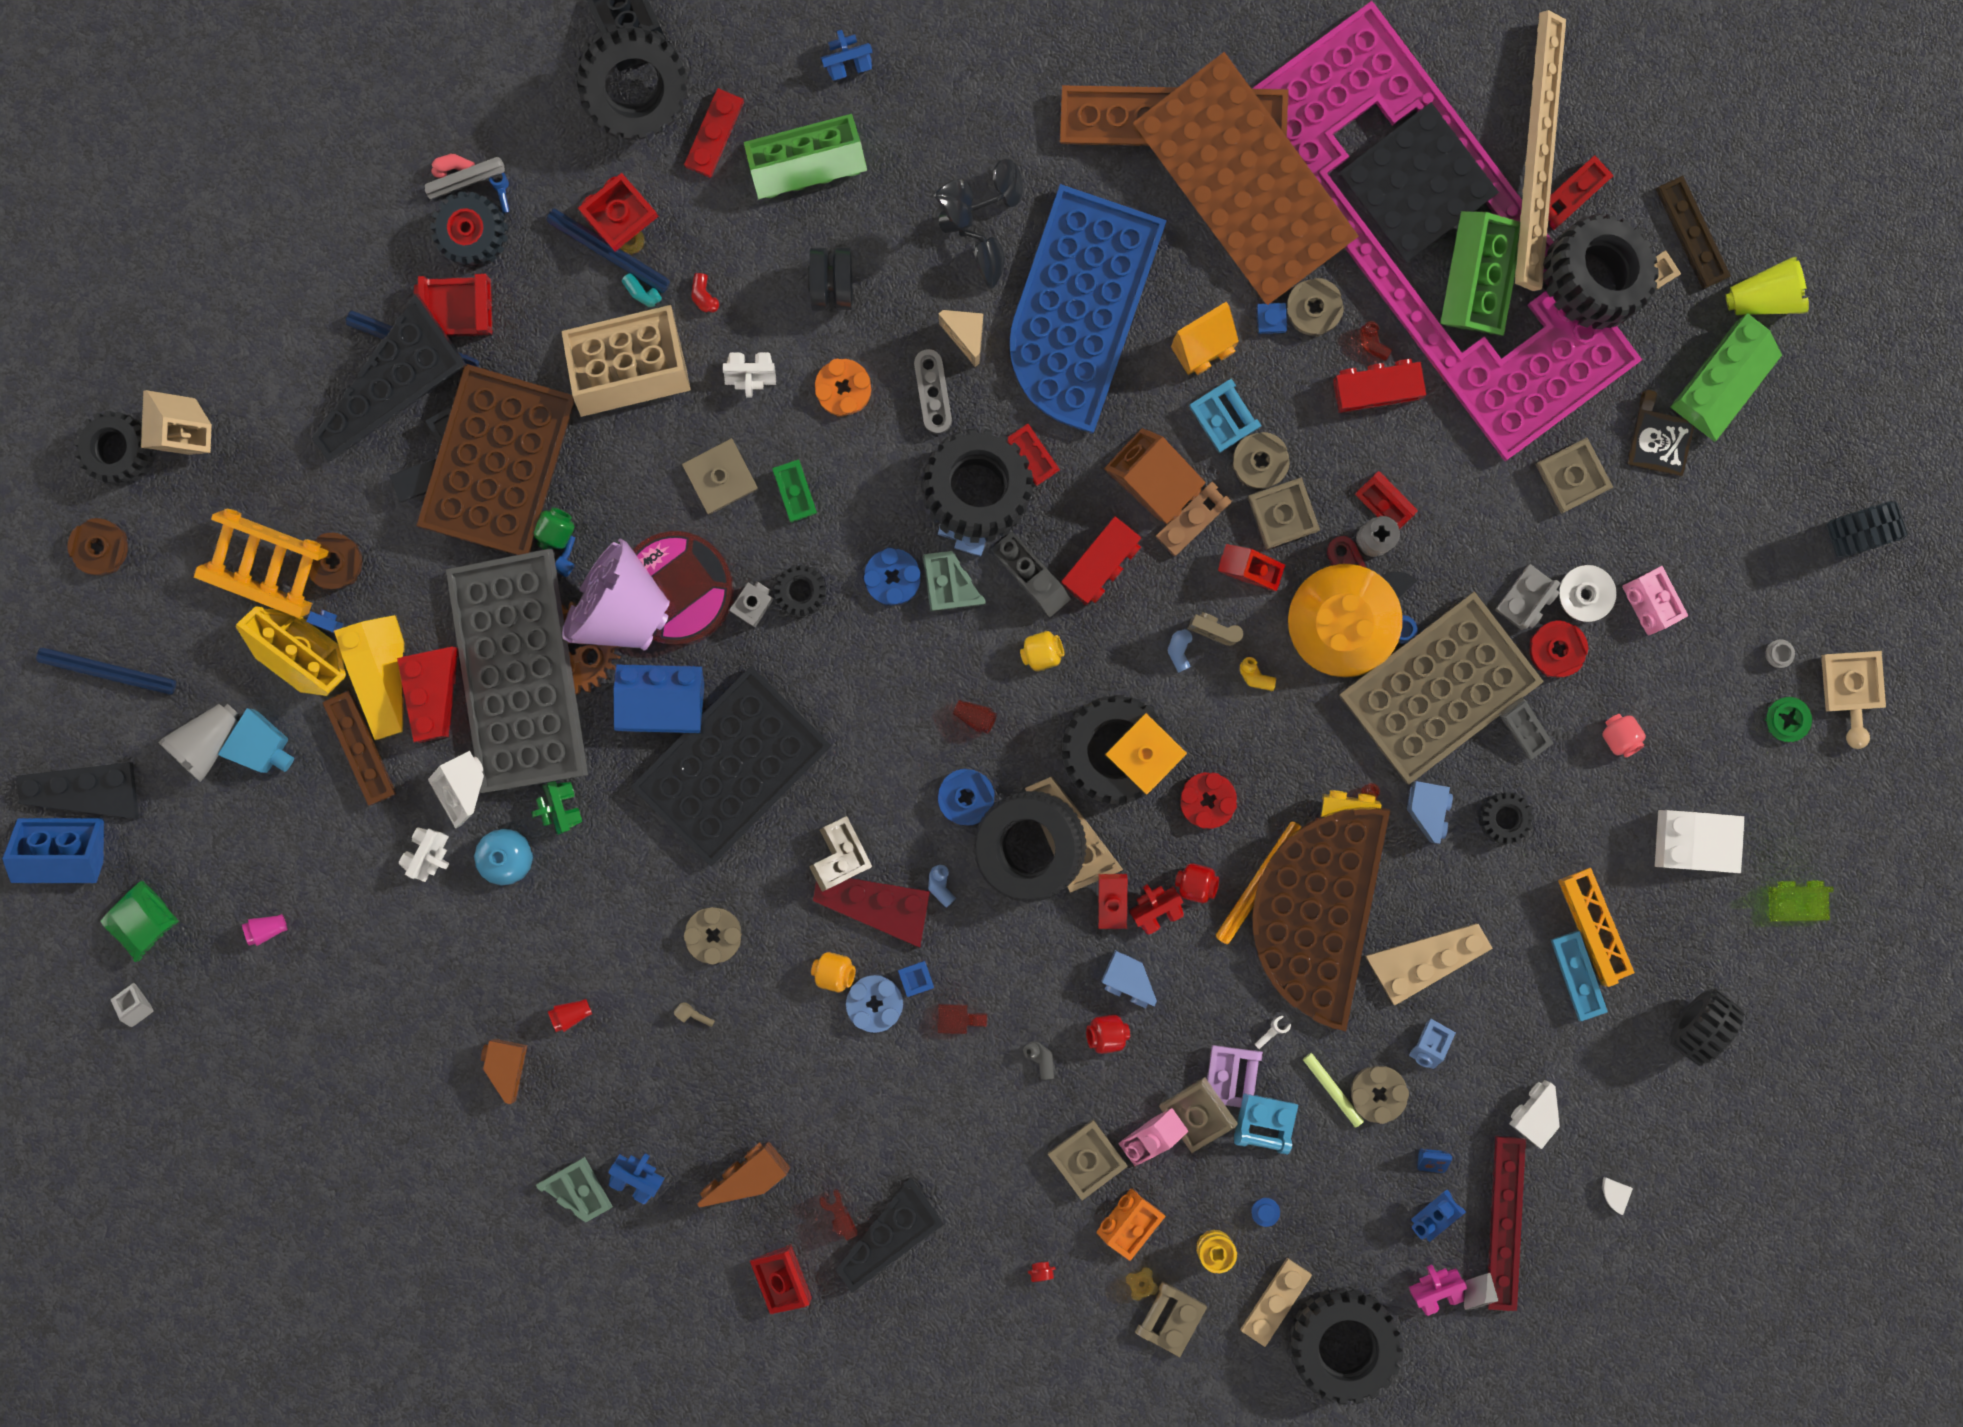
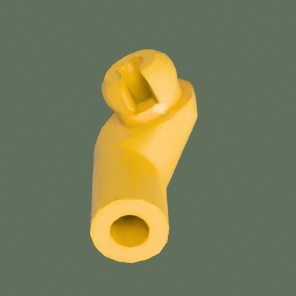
[1240,657,1276,691]

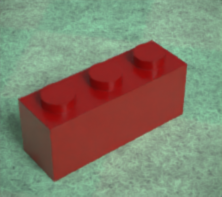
[1333,359,1426,413]
[1061,516,1141,606]

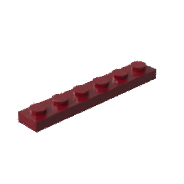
[1486,1136,1526,1311]

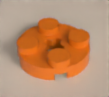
[815,359,871,416]

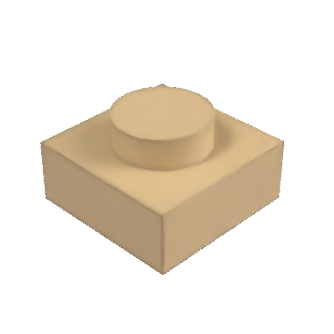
[1655,250,1681,290]

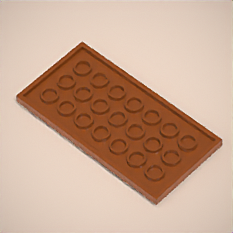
[1133,52,1359,305]

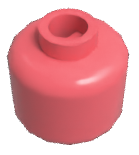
[1602,714,1646,758]

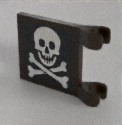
[1627,390,1694,476]

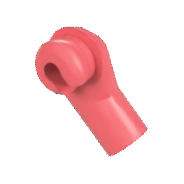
[431,154,475,178]

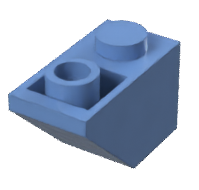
[1407,781,1453,843]
[1101,950,1157,1008]

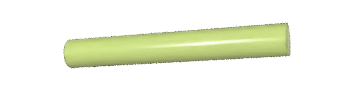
[1303,1053,1364,1128]

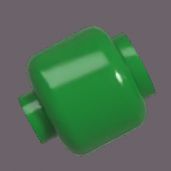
[534,507,575,550]

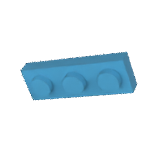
[1551,931,1608,1021]

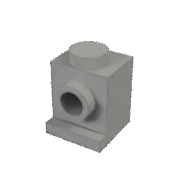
[729,581,774,627]

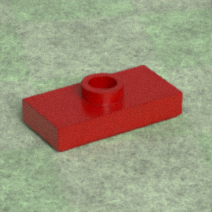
[1007,424,1060,487]
[1098,874,1128,929]

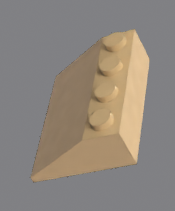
[562,305,691,417]

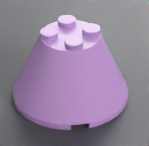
[562,539,670,650]

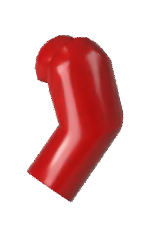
[691,273,719,313]

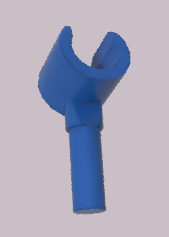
[489,173,509,213]
[555,536,575,577]

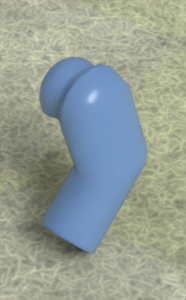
[928,865,956,908]

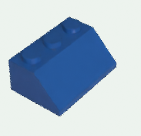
[614,665,704,733]
[2,818,104,883]

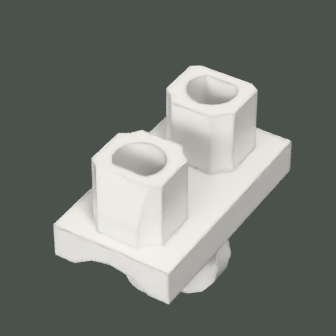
[723,353,776,398]
[399,828,449,882]

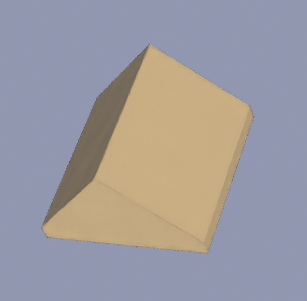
[939,310,983,367]

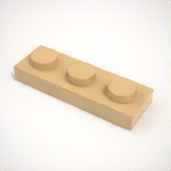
[1240,1258,1312,1347]

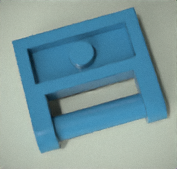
[1189,379,1262,453]
[1234,1093,1298,1155]

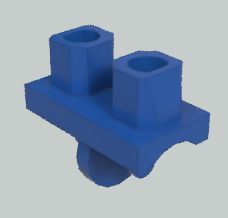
[820,30,873,81]
[608,1153,665,1204]
[1411,1190,1466,1242]

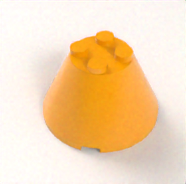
[1288,564,1402,677]

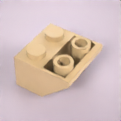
[141,390,211,455]

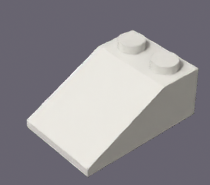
[1655,810,1744,873]

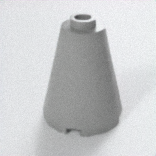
[158,704,240,782]

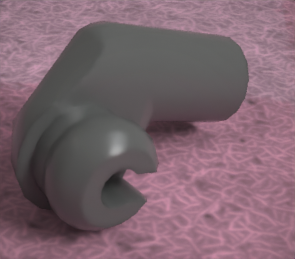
[1023,1042,1054,1080]

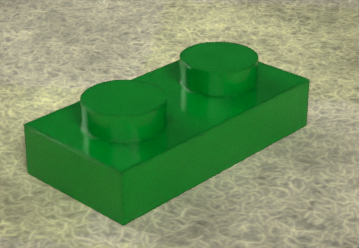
[772,459,817,523]

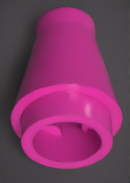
[242,914,288,946]

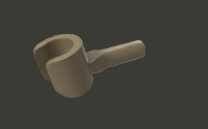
[674,1002,715,1027]

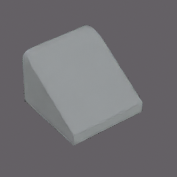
[110,983,153,1027]
[1464,1273,1498,1310]

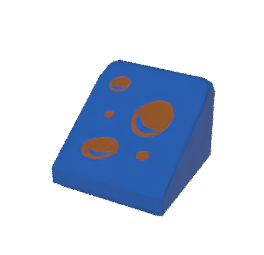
[1417,1148,1452,1173]

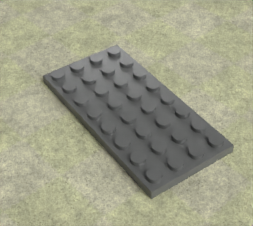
[446,549,588,793]

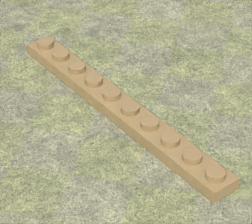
[1515,10,1566,291]

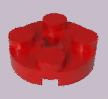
[1529,621,1588,678]
[1180,772,1237,829]

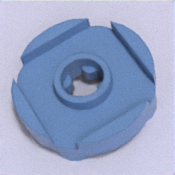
[846,975,903,1033]

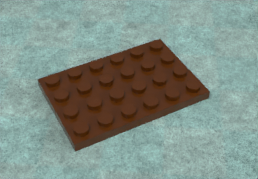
[416,364,575,555]

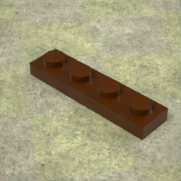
[322,691,397,806]

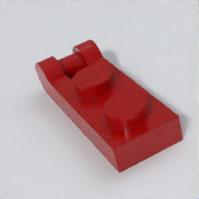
[1548,155,1614,230]

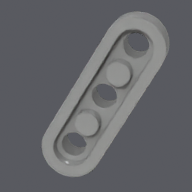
[914,349,952,434]

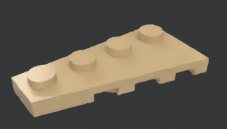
[1025,776,1123,892]
[1364,923,1493,1005]

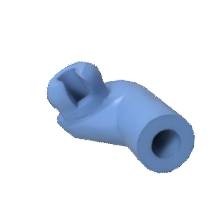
[1168,629,1192,673]

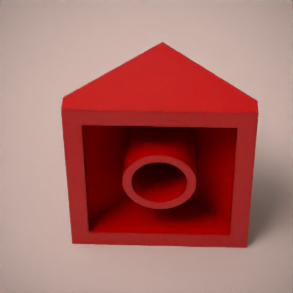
[750,1244,812,1314]

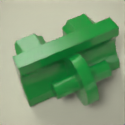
[531,781,582,835]

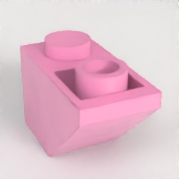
[1118,1108,1188,1166]

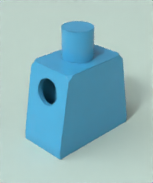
[218,708,294,773]

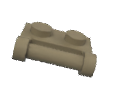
[1187,612,1243,646]
[1135,1281,1207,1357]

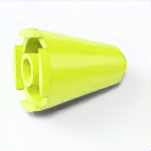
[1725,257,1809,315]

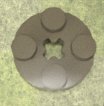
[1286,278,1343,336]
[1232,432,1290,490]
[684,907,742,964]
[1350,1066,1409,1124]

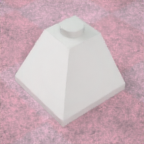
[428,751,484,828]

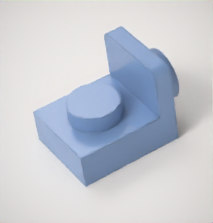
[1409,1019,1456,1069]

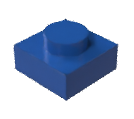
[1257,303,1287,334]
[306,609,343,633]
[898,961,934,997]

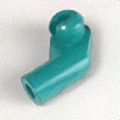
[622,273,662,307]

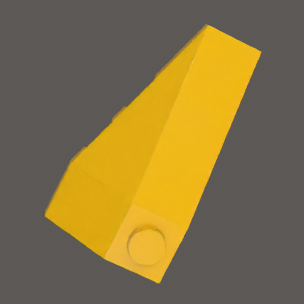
[334,615,404,740]

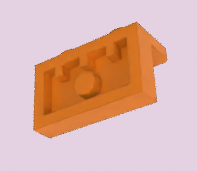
[1097,1188,1166,1261]

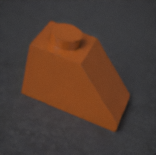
[481,1039,528,1104]

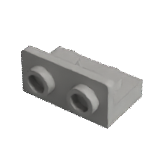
[1495,564,1560,630]

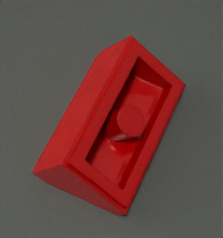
[1355,471,1418,529]

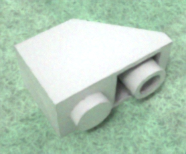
[1509,1080,1560,1149]

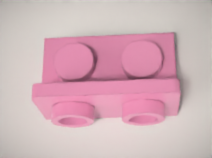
[1623,566,1688,635]

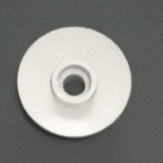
[1559,565,1616,622]

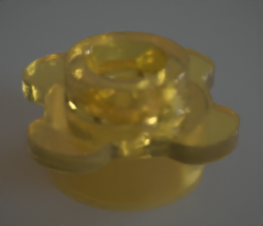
[1125,1267,1158,1301]

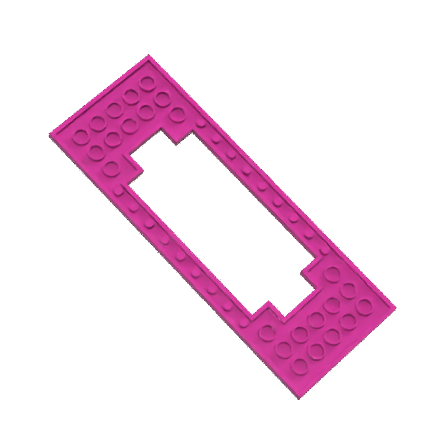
[1252,1,1642,461]

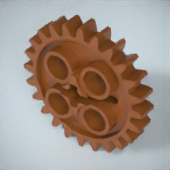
[562,602,621,694]

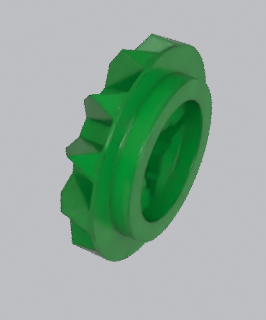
[1765,697,1812,742]

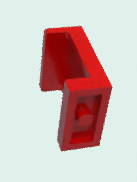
[414,274,492,337]

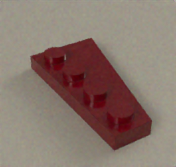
[813,878,930,947]

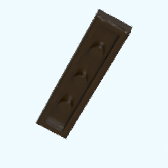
[1655,175,1731,290]

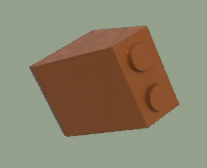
[1104,428,1206,524]

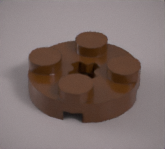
[67,518,128,576]
[308,533,362,590]

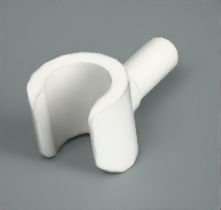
[1255,1016,1291,1049]

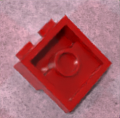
[578,173,659,252]

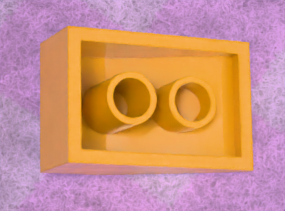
[1171,302,1239,375]

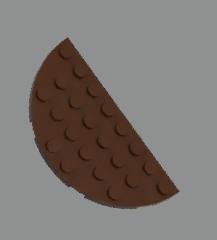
[1253,807,1390,1032]

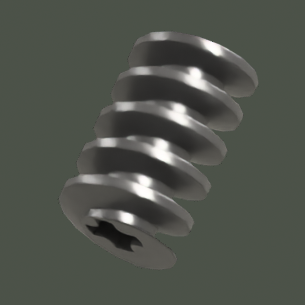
[1356,516,1400,557]

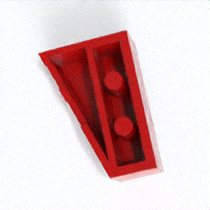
[397,647,459,743]

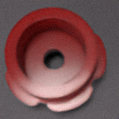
[1028,1261,1056,1282]

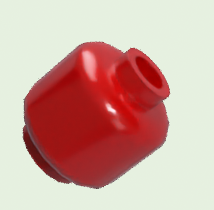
[1175,863,1219,904]
[1086,1015,1130,1054]

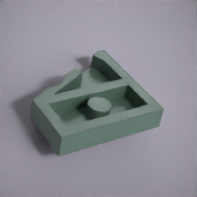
[923,551,986,611]
[536,1157,613,1222]

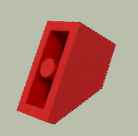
[1218,544,1285,591]

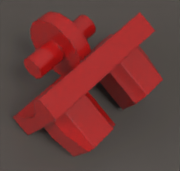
[1129,884,1184,935]

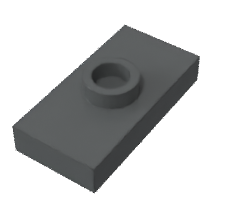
[1499,697,1553,760]

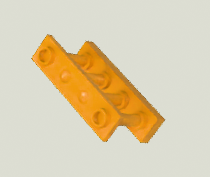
[194,509,329,618]

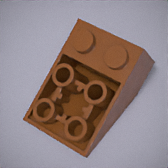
[697,1141,790,1207]

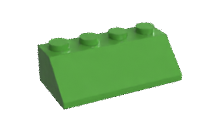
[744,114,867,199]
[1440,211,1520,336]
[1670,313,1782,442]

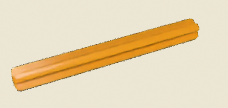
[1215,822,1302,944]

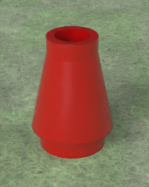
[547,999,592,1032]

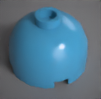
[474,829,533,886]

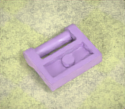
[1207,1045,1263,1107]

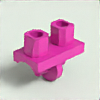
[1409,1265,1467,1316]

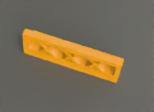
[1558,868,1635,987]

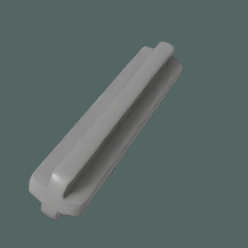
[425,157,505,200]

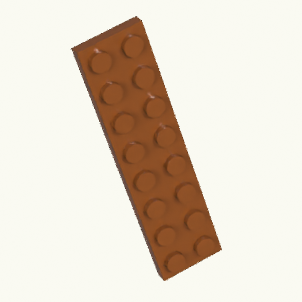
[1060,85,1289,146]

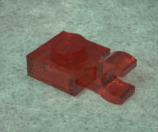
[938,1004,987,1034]
[820,1189,858,1241]

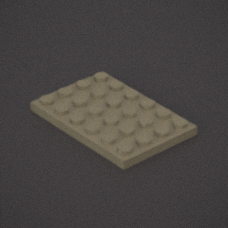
[1339,592,1544,785]

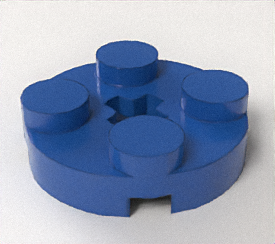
[864,548,921,605]
[938,769,994,825]

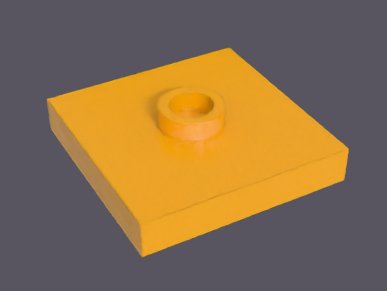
[1105,713,1187,795]

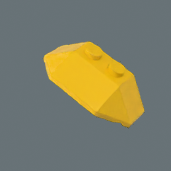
[236,606,346,696]

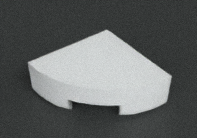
[1602,1177,1633,1215]

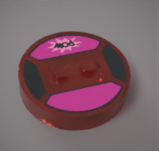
[633,531,734,646]

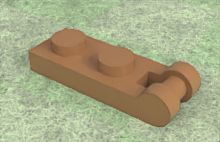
[1155,481,1232,557]

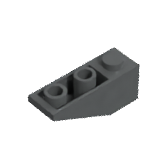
[991,532,1071,618]

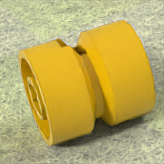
[1196,1230,1237,1274]

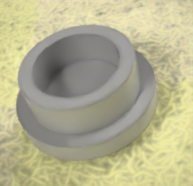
[1766,640,1795,668]

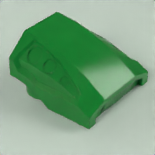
[100,881,179,962]

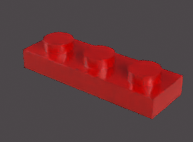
[684,88,744,178]

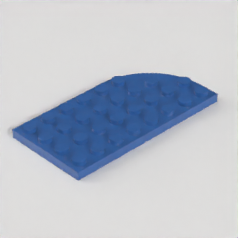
[1010,184,1167,434]

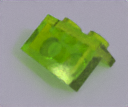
[1769,880,1834,921]

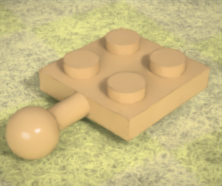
[1821,651,1886,749]

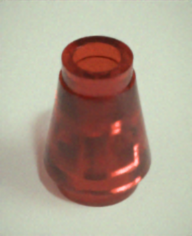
[953,700,997,734]

